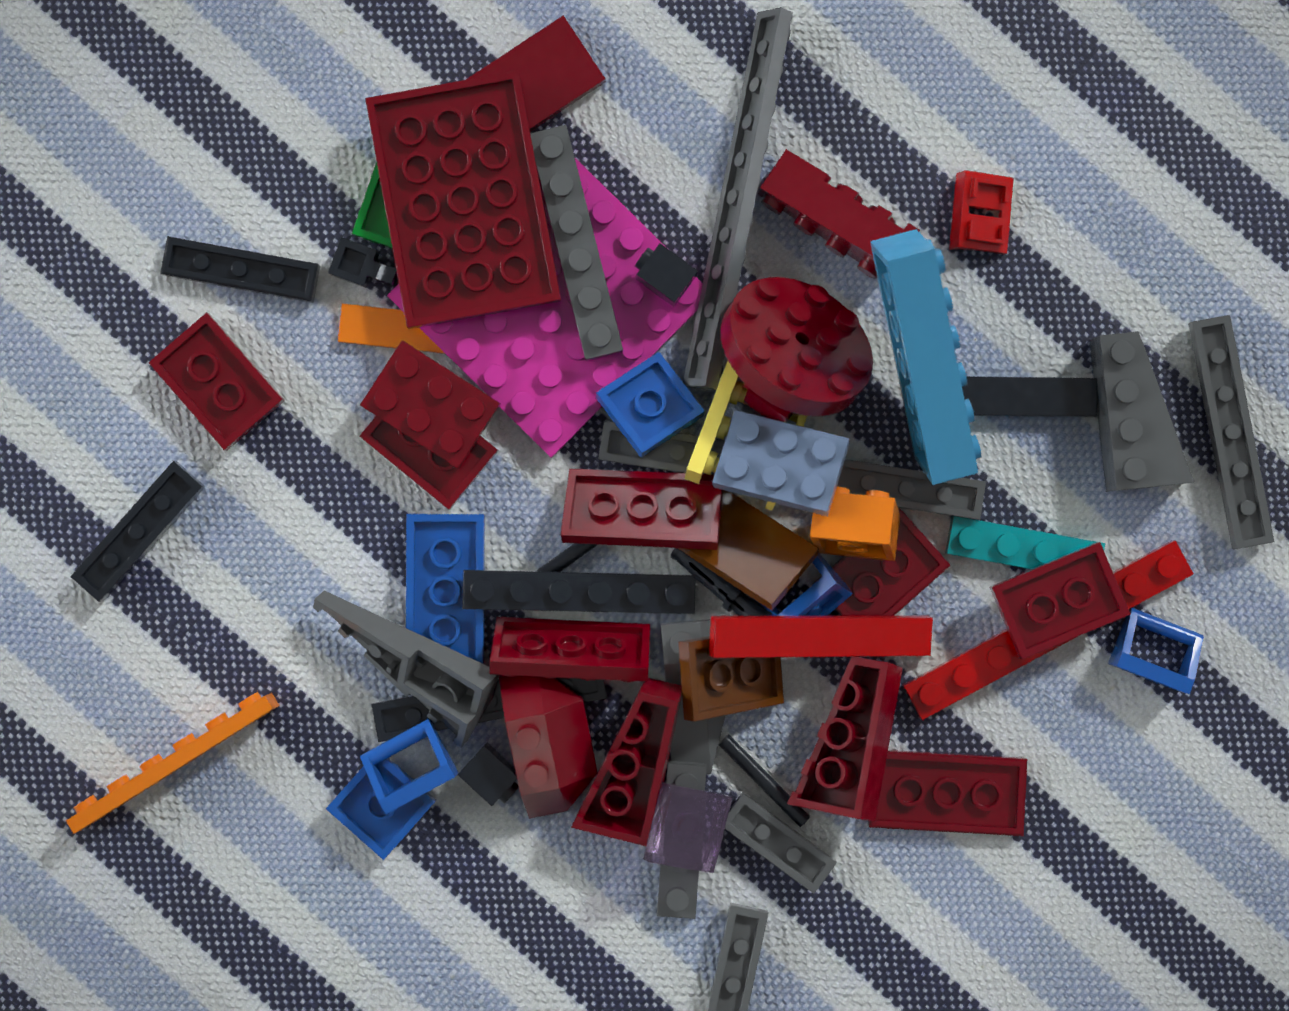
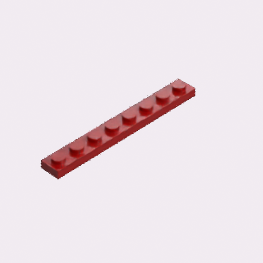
[902,540,1194,720]

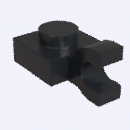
[328,237,399,288]

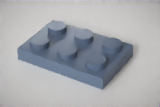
[712,410,850,516]

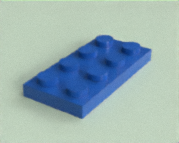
[406,514,485,664]

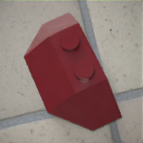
[499,675,598,819]

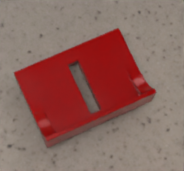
[949,170,1014,255]

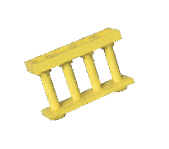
[684,360,807,511]

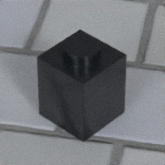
[635,243,698,307]
[458,742,519,806]

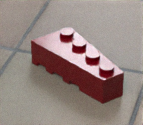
[758,149,920,279]
[787,656,903,821]
[571,678,682,847]

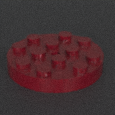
[721,277,873,416]

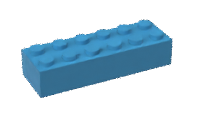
[870,229,981,485]

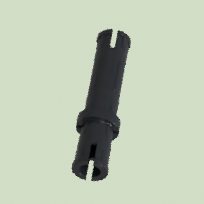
[670,548,772,616]

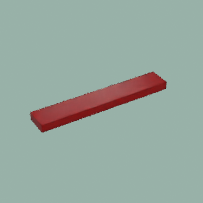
[709,615,933,658]

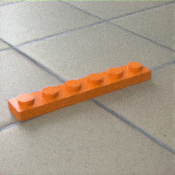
[66,692,280,834]

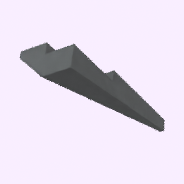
[313,590,499,748]

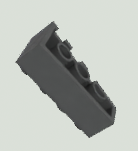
[1089,331,1194,492]

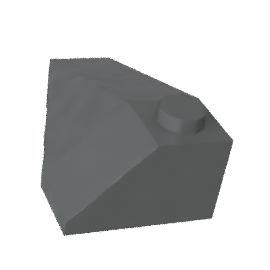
[661,619,726,774]

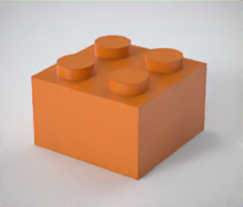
[810,487,900,561]

